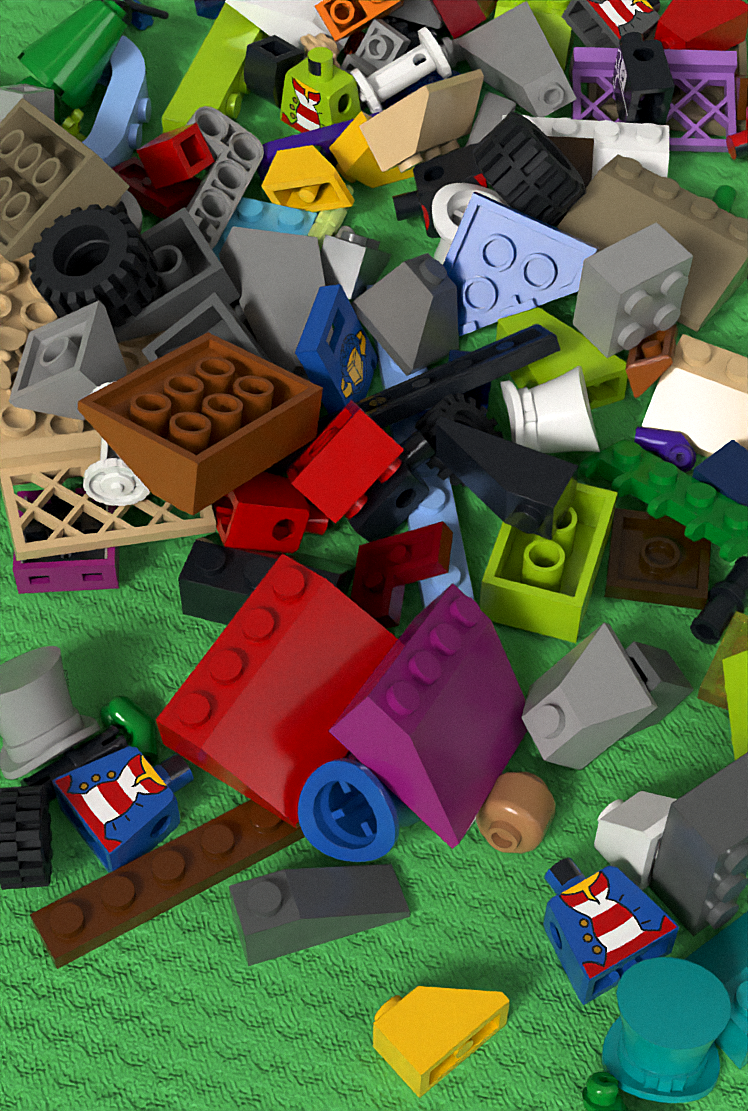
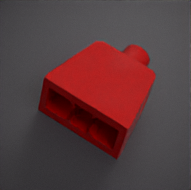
[211,472,329,553]

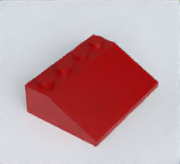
[156,553,398,829]

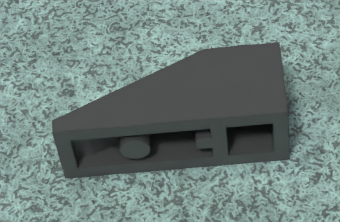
[229,864,410,966]

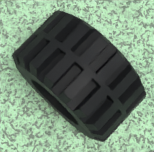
[472,111,586,226]
[29,204,159,328]

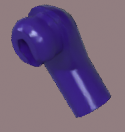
[634,426,696,473]

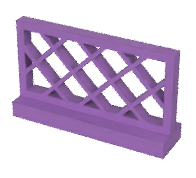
[569,47,737,152]

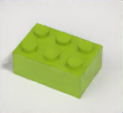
[479,482,618,643]

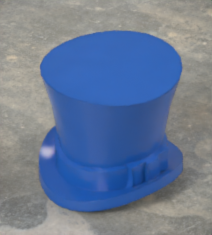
[298,752,421,862]

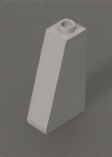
[456,1,577,117]
[219,226,333,382]

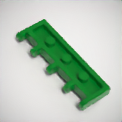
[579,439,748,563]

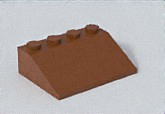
[77,332,323,516]

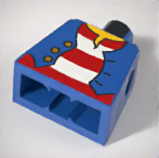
[52,746,194,873]
[543,858,679,1005]

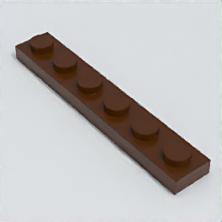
[30,800,305,969]

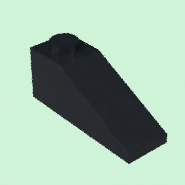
[436,416,578,540]

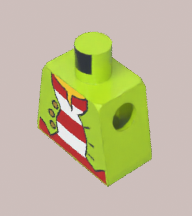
[280,47,361,133]

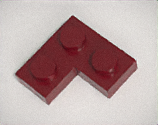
[350,521,453,629]

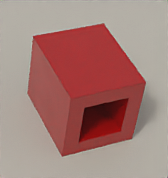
[136,122,215,189]

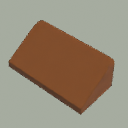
[625,324,678,398]

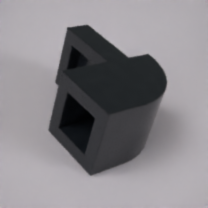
[244,35,305,109]

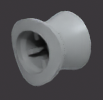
[0,646,100,780]

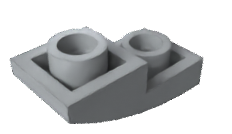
[340,19,411,111]

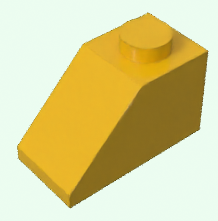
[329,111,414,188]
[261,145,355,212]
[373,986,510,1098]

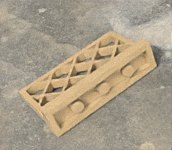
[0,430,217,561]

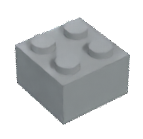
[573,222,693,358]

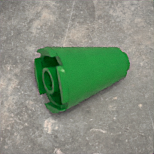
[17,0,128,111]

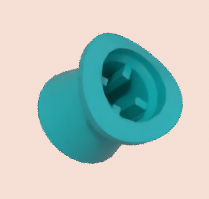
[601,957,731,1103]

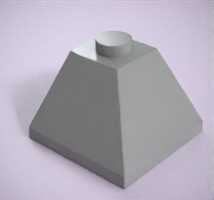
[9,300,127,420]
[521,622,658,770]

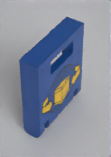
[295,284,378,414]

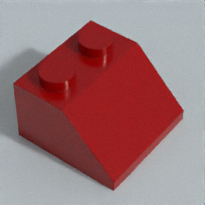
[286,400,404,524]

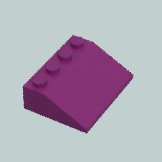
[329,583,528,849]

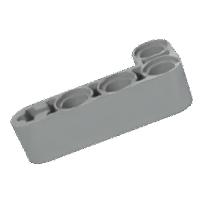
[185,106,264,249]

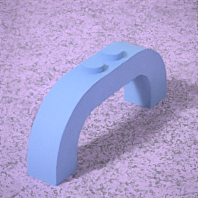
[82,35,151,168]

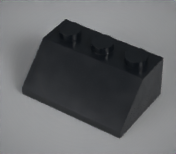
[178,532,355,625]

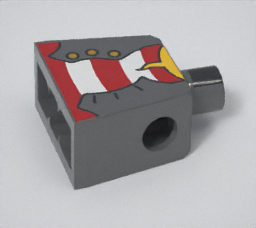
[561,0,660,48]

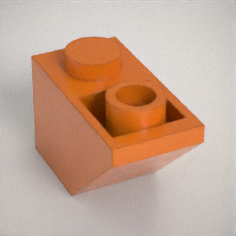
[314,0,404,42]

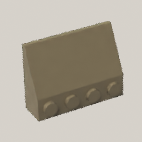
[0,98,130,262]
[557,154,748,332]

